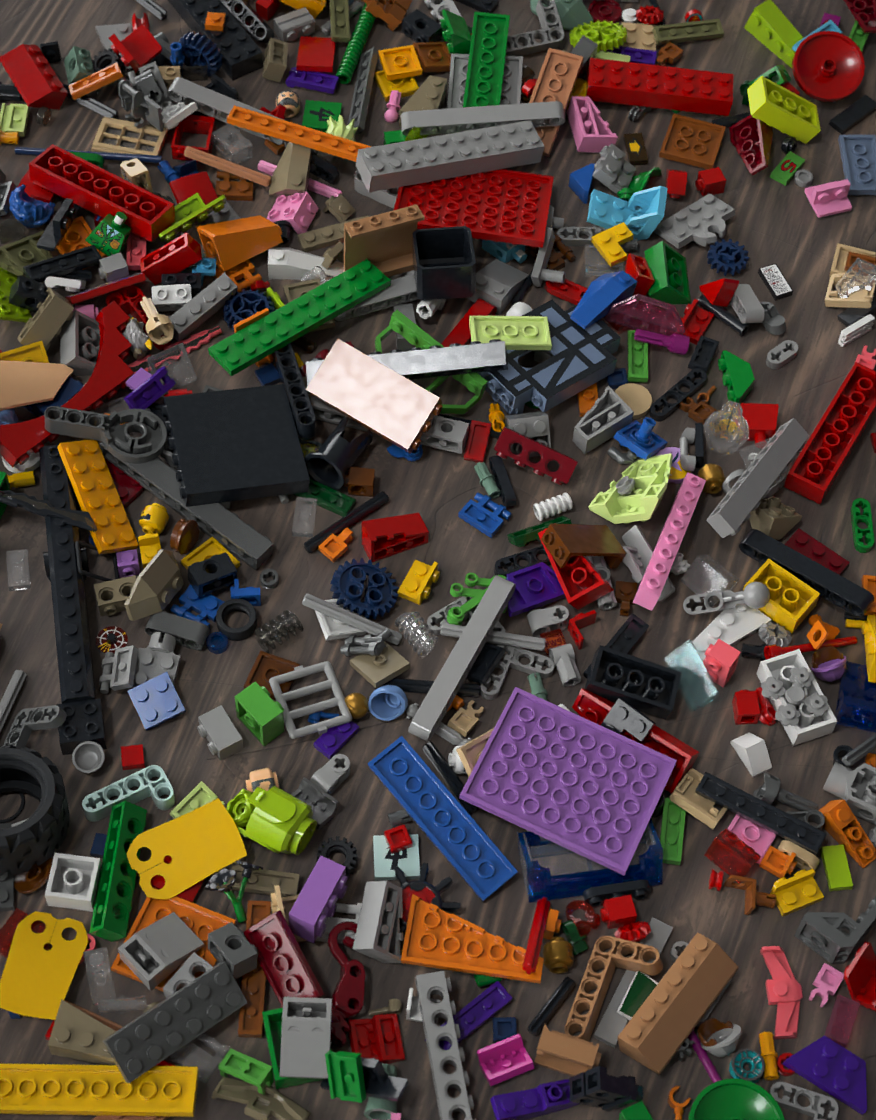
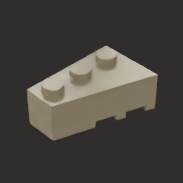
[399,75,447,126]
[17,287,74,351]
[48,1000,117,1065]

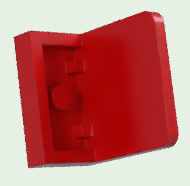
[109,25,163,72]
[844,941,876,1011]

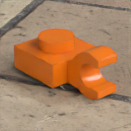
[318,527,354,563]

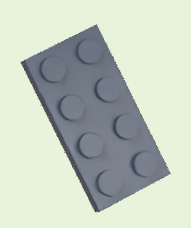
[838,135,876,195]

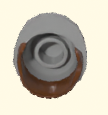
[698,1018,742,1057]

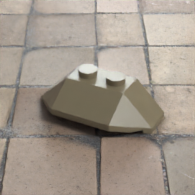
[124,549,184,621]

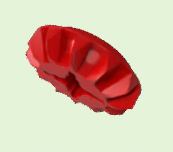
[636,5,664,25]
[614,921,651,942]

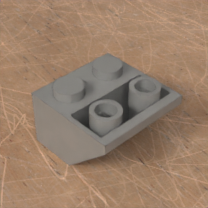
[505,411,551,459]

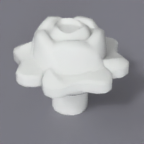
[670,553,690,575]

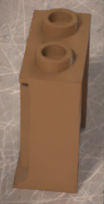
[534,1024,602,1076]

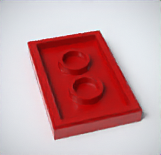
[297,36,336,73]

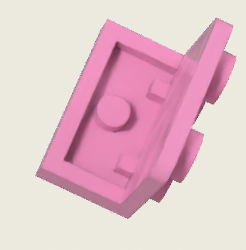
[266,192,319,234]

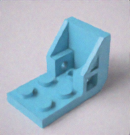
[587,186,668,240]

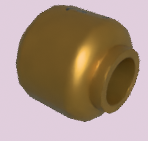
[697,463,725,494]
[543,937,574,974]

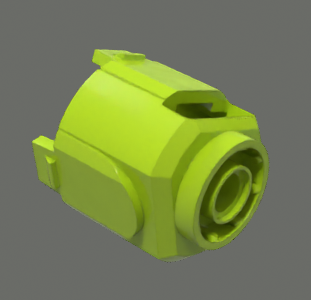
[238,786,317,855]

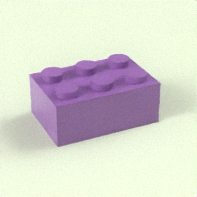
[289,856,348,943]

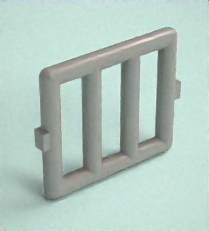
[269,661,352,739]

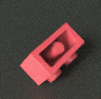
[702,639,741,688]

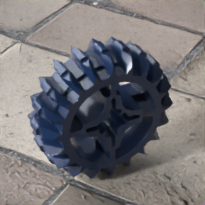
[179,31,223,77]
[223,288,275,332]

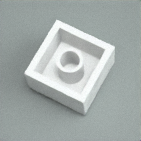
[45,853,102,912]

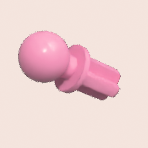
[384,90,401,123]

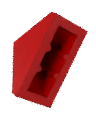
[699,278,739,307]

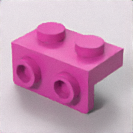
[477,1034,534,1086]

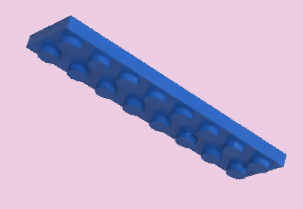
[367,736,518,902]

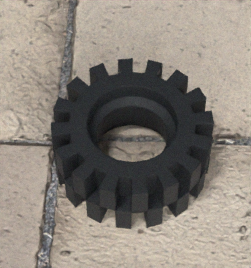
[92,48,126,84]
[317,836,357,878]

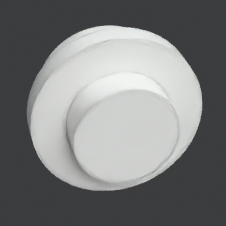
[622,8,638,23]

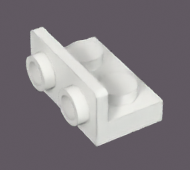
[152,284,192,312]

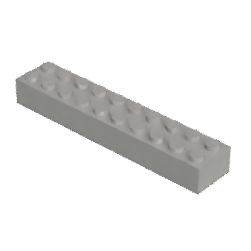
[356,120,545,192]

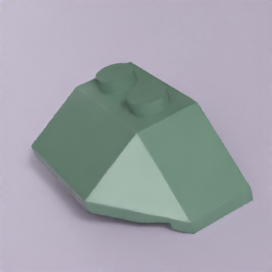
[530,0,594,31]

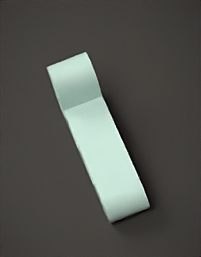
[82,765,175,822]

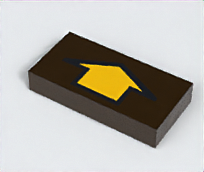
[623,133,648,165]

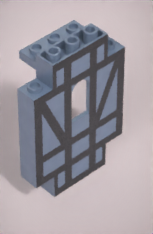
[478,300,621,415]

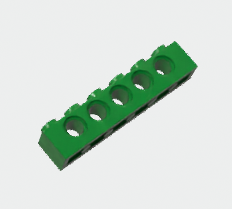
[89,800,147,942]

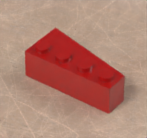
[538,523,614,610]

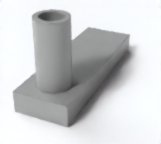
[531,227,566,287]

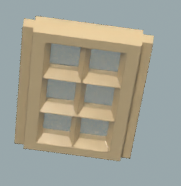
[91,117,168,156]

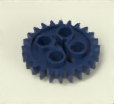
[330,558,399,619]

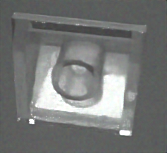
[146,343,198,395]
[681,554,740,607]

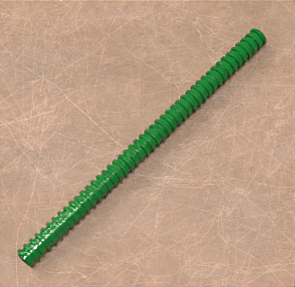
[335,3,376,84]

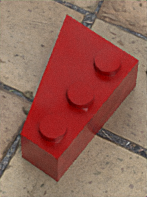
[362,513,429,563]

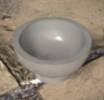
[72,741,105,773]

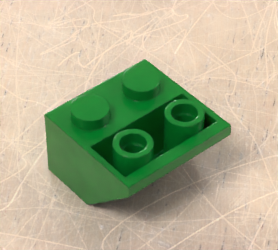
[440,10,471,54]

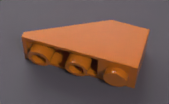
[818,799,876,868]

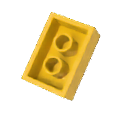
[743,558,820,634]

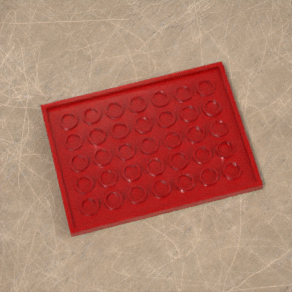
[394,169,554,248]

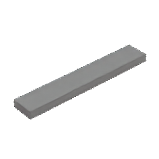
[594,917,673,1048]

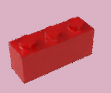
[140,232,202,285]

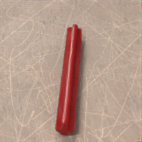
[522,897,551,975]

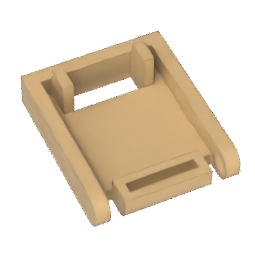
[825,273,876,308]
[670,769,727,829]

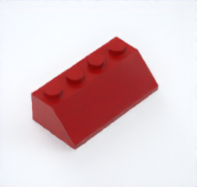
[0,44,68,110]

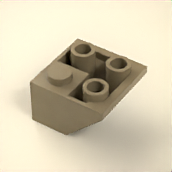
[749,496,802,540]

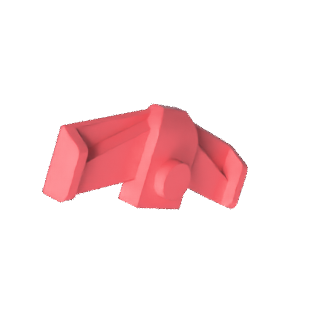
[760,946,803,1039]

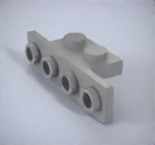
[622,525,675,602]

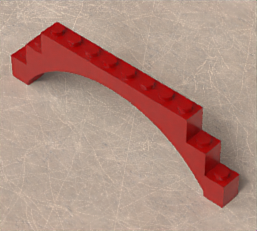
[0,301,134,468]

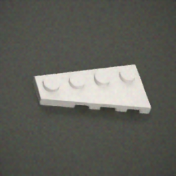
[685,603,772,665]

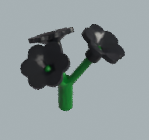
[205,860,263,923]

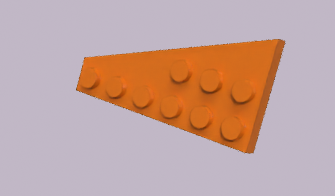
[401,894,544,984]

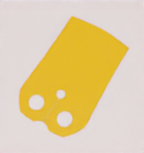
[126,798,247,899]
[0,911,88,1020]

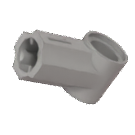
[549,643,581,688]

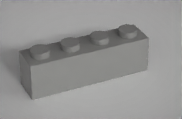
[169,273,238,341]

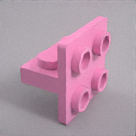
[804,179,852,218]

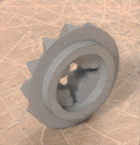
[758,622,792,648]

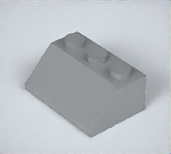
[60,310,100,376]

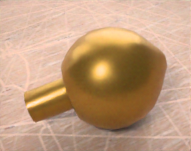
[344,693,369,719]

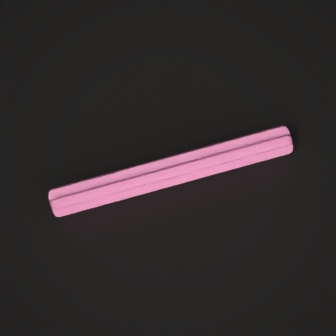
[258,160,342,198]

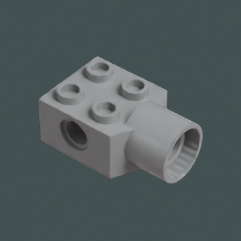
[822,762,876,825]

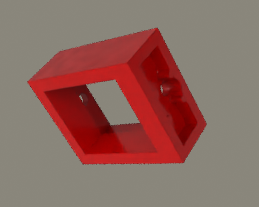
[171,115,216,162]

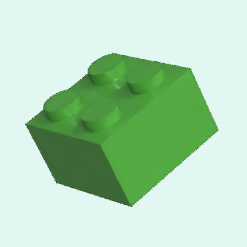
[235,681,284,746]

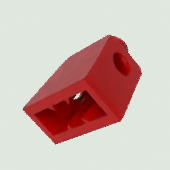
[738,403,779,449]

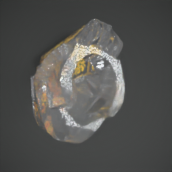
[703,401,749,456]

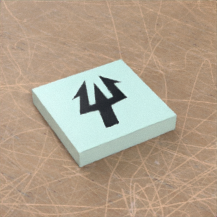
[373,834,420,881]

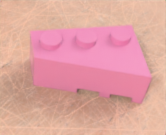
[567,96,618,152]

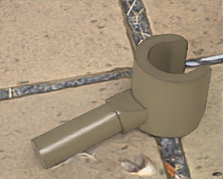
[368,999,402,1016]

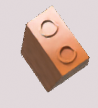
[196,215,283,271]

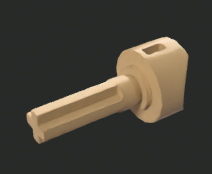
[140,296,174,345]

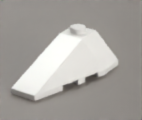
[268,247,344,281]

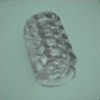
[395,611,439,658]

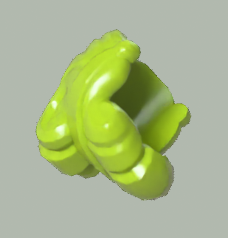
[227,789,255,828]

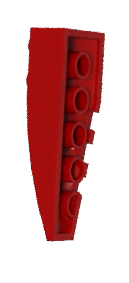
[572,688,700,794]

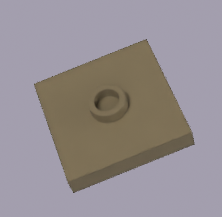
[350,641,410,688]

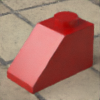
[666,169,688,198]
[625,253,655,298]

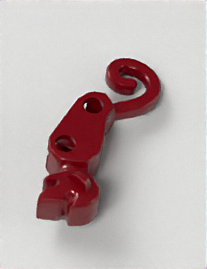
[328,921,365,1048]

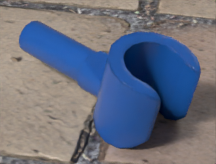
[308,711,339,724]

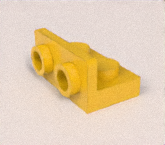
[397,559,440,605]
[770,869,824,917]

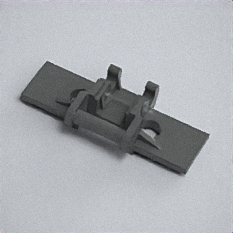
[117,77,165,132]

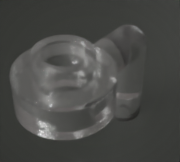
[301,266,334,284]

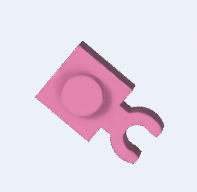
[809,963,844,1007]

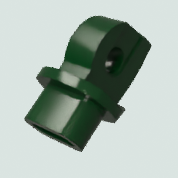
[740,80,751,105]
[560,920,589,956]

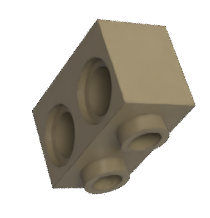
[263,38,288,83]
[93,575,136,616]

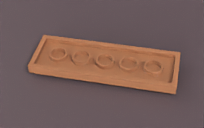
[529,48,584,157]

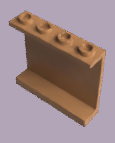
[344,204,424,277]

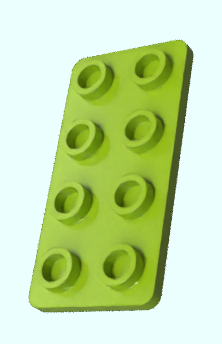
[159,193,226,243]
[0,267,32,322]

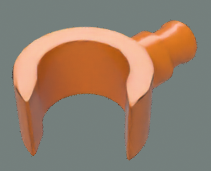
[668,1086,691,1120]

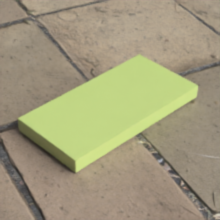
[469,315,552,350]

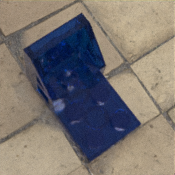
[835,661,876,733]

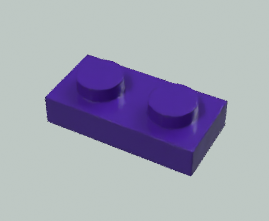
[314,720,359,760]

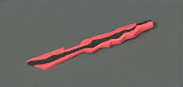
[127,326,222,374]

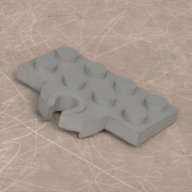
[654,193,735,249]

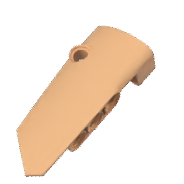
[0,360,74,411]

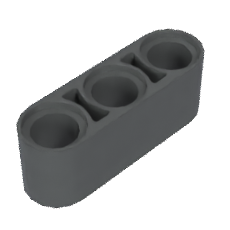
[145,611,210,651]

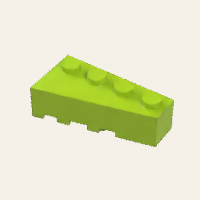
[744,0,803,68]

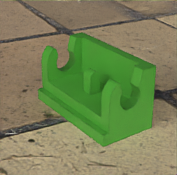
[218,1048,274,1095]

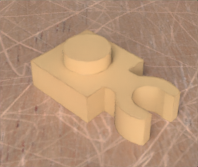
[448,700,484,737]

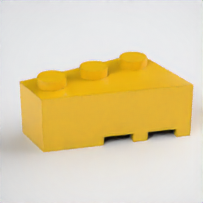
[862,615,876,683]

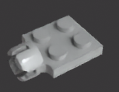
[128,632,181,690]

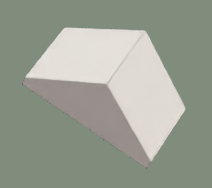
[730,732,772,778]

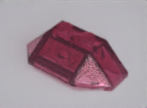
[605,294,685,336]

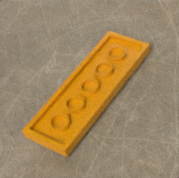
[57,439,138,555]

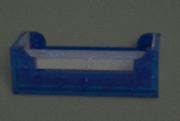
[518,818,663,903]

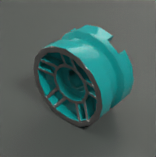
[729,1048,765,1084]

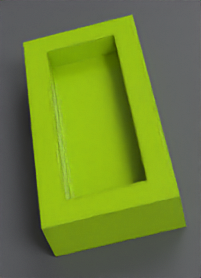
[820,844,853,892]

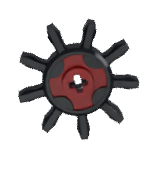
[394,863,461,942]

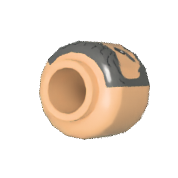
[276,90,300,118]
[245,768,279,793]

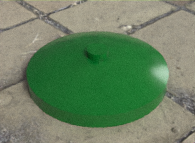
[688,1079,784,1120]

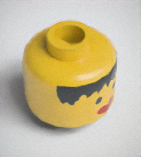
[139,503,169,534]

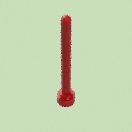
[764,636,858,660]

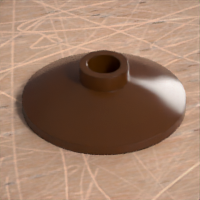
[14,858,53,894]

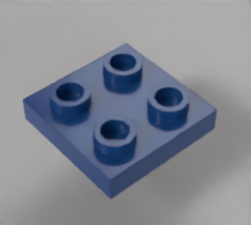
[614,417,668,460]

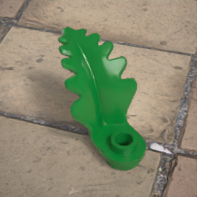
[617,167,662,201]

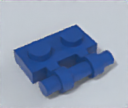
[458,492,512,538]
[171,584,224,628]

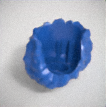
[9,184,56,228]

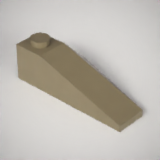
[269,142,312,197]

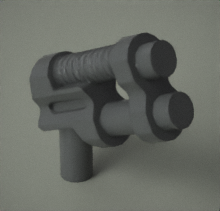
[340,628,392,657]

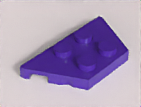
[506,562,566,617]
[783,1035,867,1115]

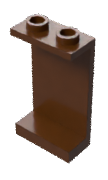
[541,524,627,568]

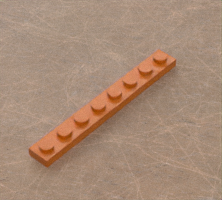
[227,105,372,162]

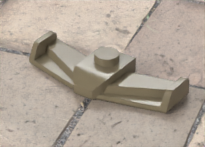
[211,1076,310,1120]

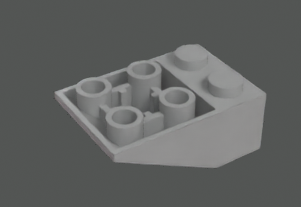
[118,912,204,991]
[280,997,332,1079]

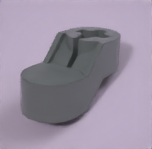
[760,302,786,335]

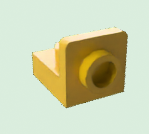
[138,533,161,568]

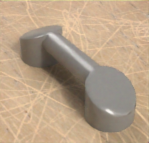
[680,427,696,472]

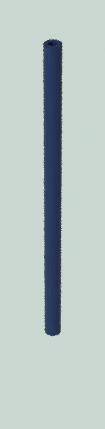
[15,147,163,163]

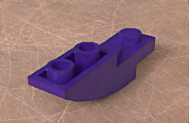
[490,1079,580,1120]

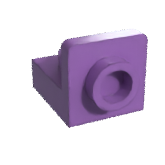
[116,549,140,578]

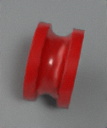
[708,869,723,891]
[777,1052,795,1077]

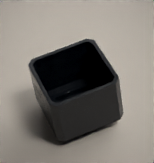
[413,226,476,301]

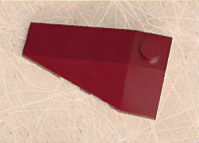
[844,0,876,33]
[729,115,773,175]

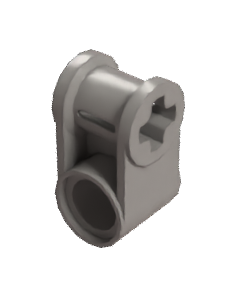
[527,605,569,637]
[310,754,350,795]

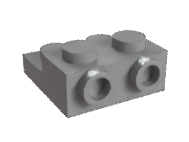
[592,144,636,194]

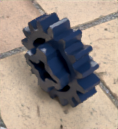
[707,239,749,276]

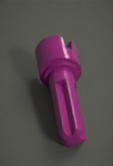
[634,329,690,355]

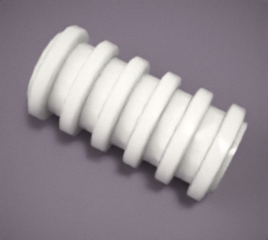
[533,492,573,521]

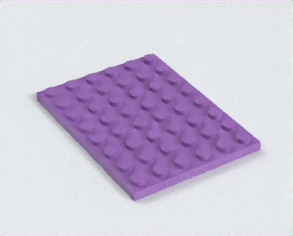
[459,687,677,875]

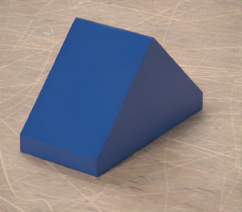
[569,163,595,204]

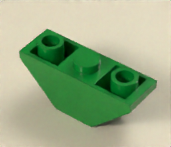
[718,350,755,406]

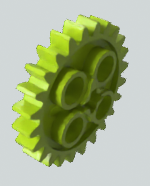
[569,20,627,52]

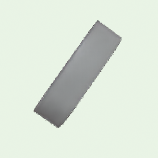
[766,340,798,369]

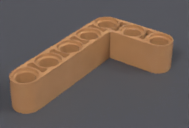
[564,936,663,1042]

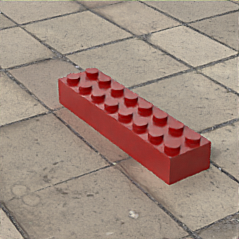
[586,58,733,116]
[29,144,175,242]
[784,362,876,504]

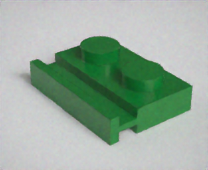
[325,1050,366,1103]

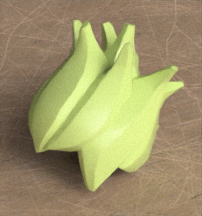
[326,115,358,142]

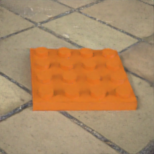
[111,887,236,992]

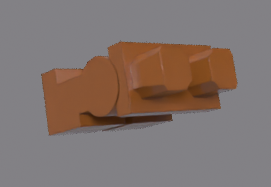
[362,0,412,31]

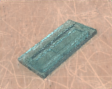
[664,640,719,712]

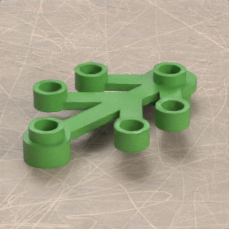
[447,573,508,625]

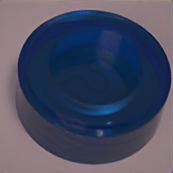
[206,632,228,654]

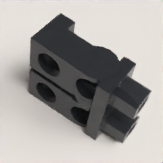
[569,1066,644,1111]

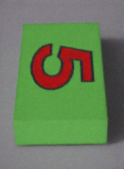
[770,152,805,186]

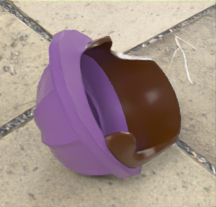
[811,646,847,682]

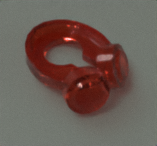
[565,900,601,936]

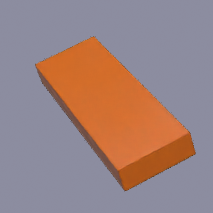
[68,63,123,100]

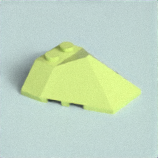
[588,453,673,524]

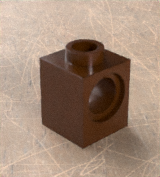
[345,467,375,497]

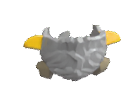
[123,317,153,360]

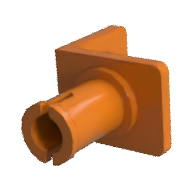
[806,614,840,650]

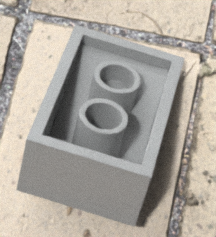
[467,259,529,315]

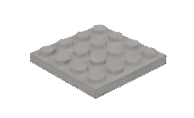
[447,54,523,109]

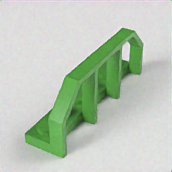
[375,310,488,414]

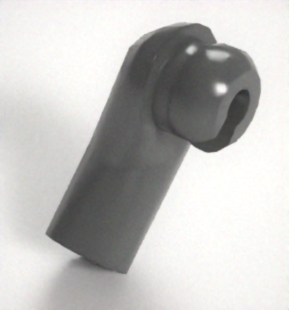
[607,446,637,464]

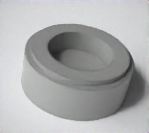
[794,169,813,188]

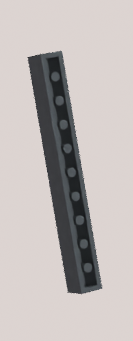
[100,442,273,570]

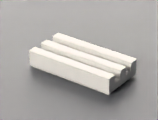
[838,314,875,347]

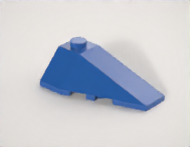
[570,271,638,329]

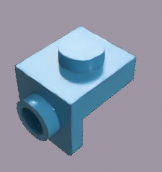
[191,257,216,285]

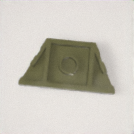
[0,230,52,277]

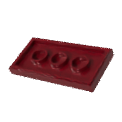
[243,910,324,1008]

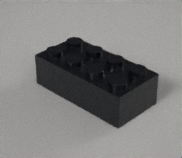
[585,645,682,720]

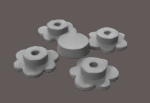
[761,667,829,726]

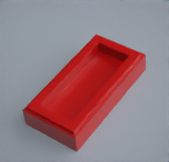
[464,420,492,463]

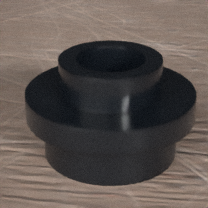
[781,137,797,154]

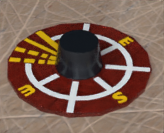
[96,626,128,654]

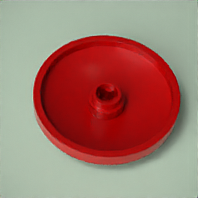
[792,31,865,102]

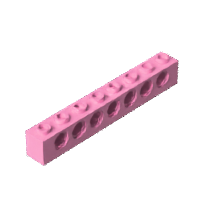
[633,472,706,611]

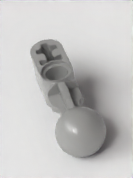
[683,582,770,615]

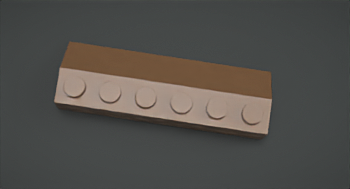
[618,932,738,1075]

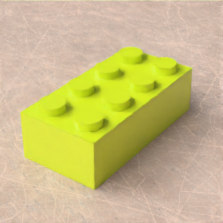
[747,76,821,144]

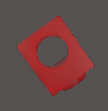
[568,610,597,650]

